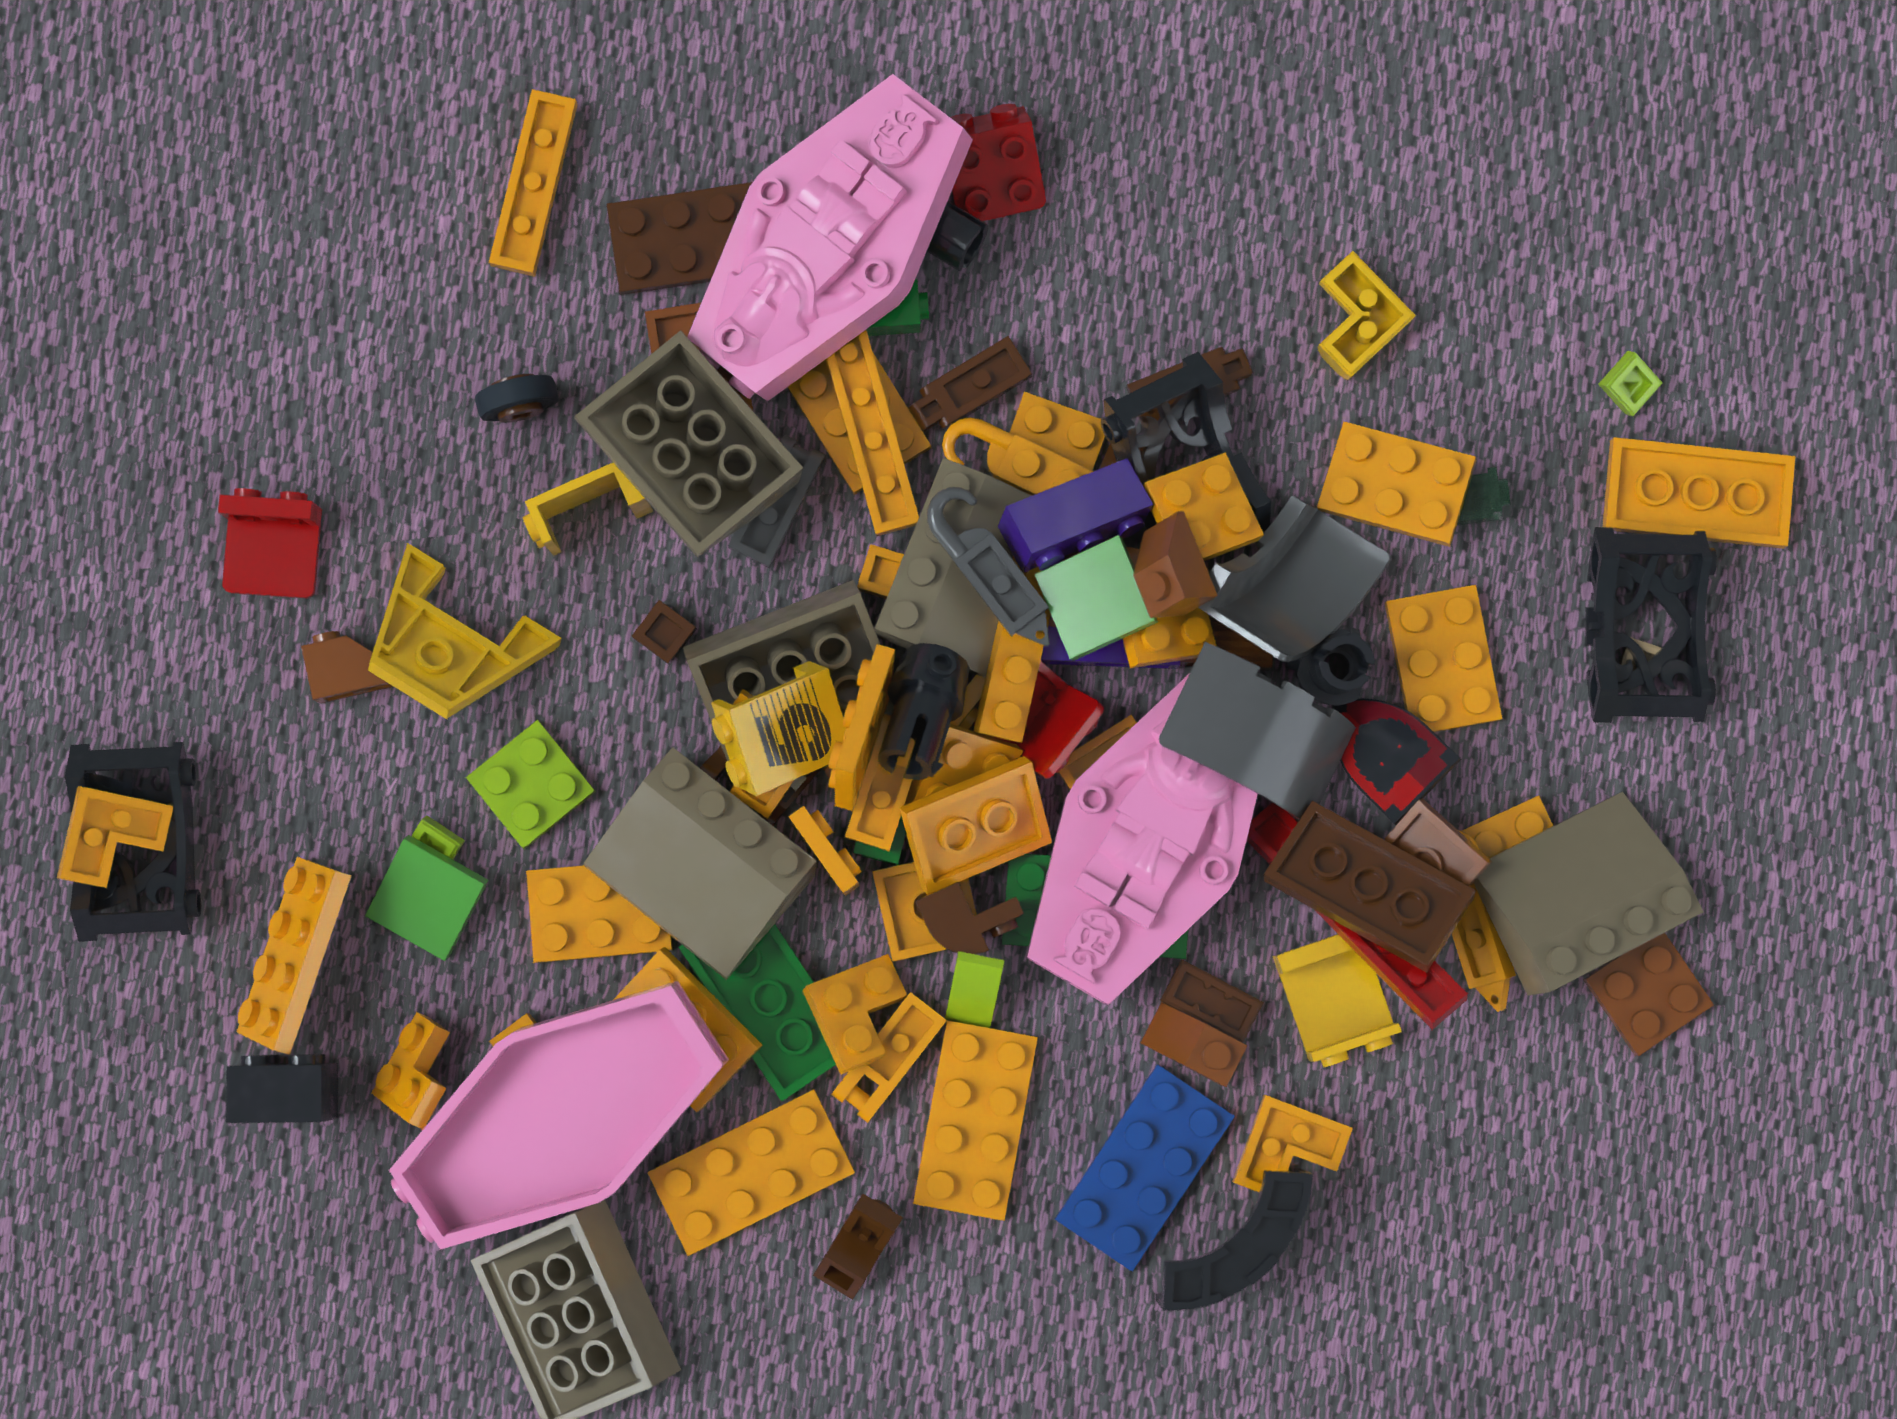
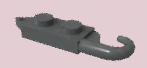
[927,487,1049,647]

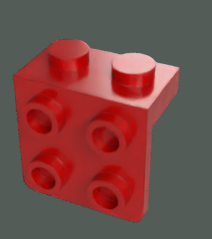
[950,104,1046,221]
[218,488,322,599]
[973,660,1104,779]

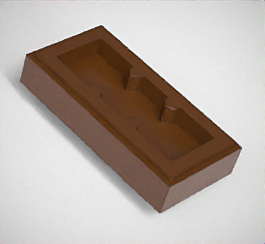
[1160,959,1264,1043]

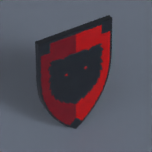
[1334,698,1462,825]

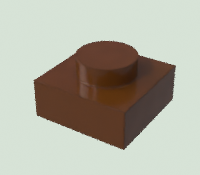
[632,600,697,665]

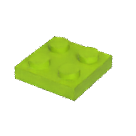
[466,720,596,849]

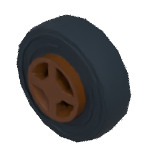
[475,374,559,423]

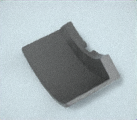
[1198,495,1391,662]
[1159,642,1356,820]

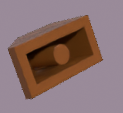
[1133,511,1218,618]
[301,631,394,704]
[1140,1002,1247,1087]

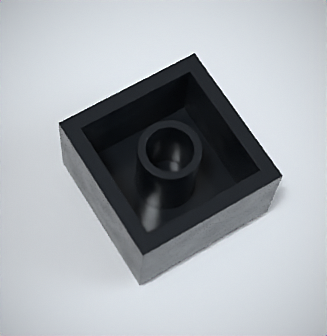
[226,1054,338,1123]

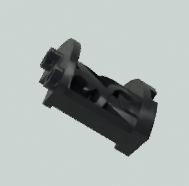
[1101,352,1271,532]
[1585,527,1717,723]
[64,742,202,942]

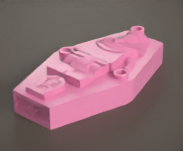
[687,74,973,401]
[1026,673,1258,1005]
[389,981,729,1250]

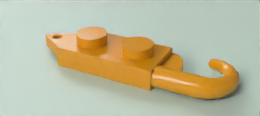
[942,417,1093,496]
[1452,830,1516,1012]

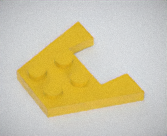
[368,543,562,719]

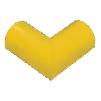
[1318,251,1416,380]

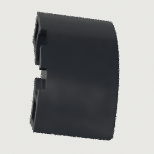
[1156,1168,1313,1311]

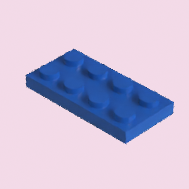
[1054,1064,1235,1272]

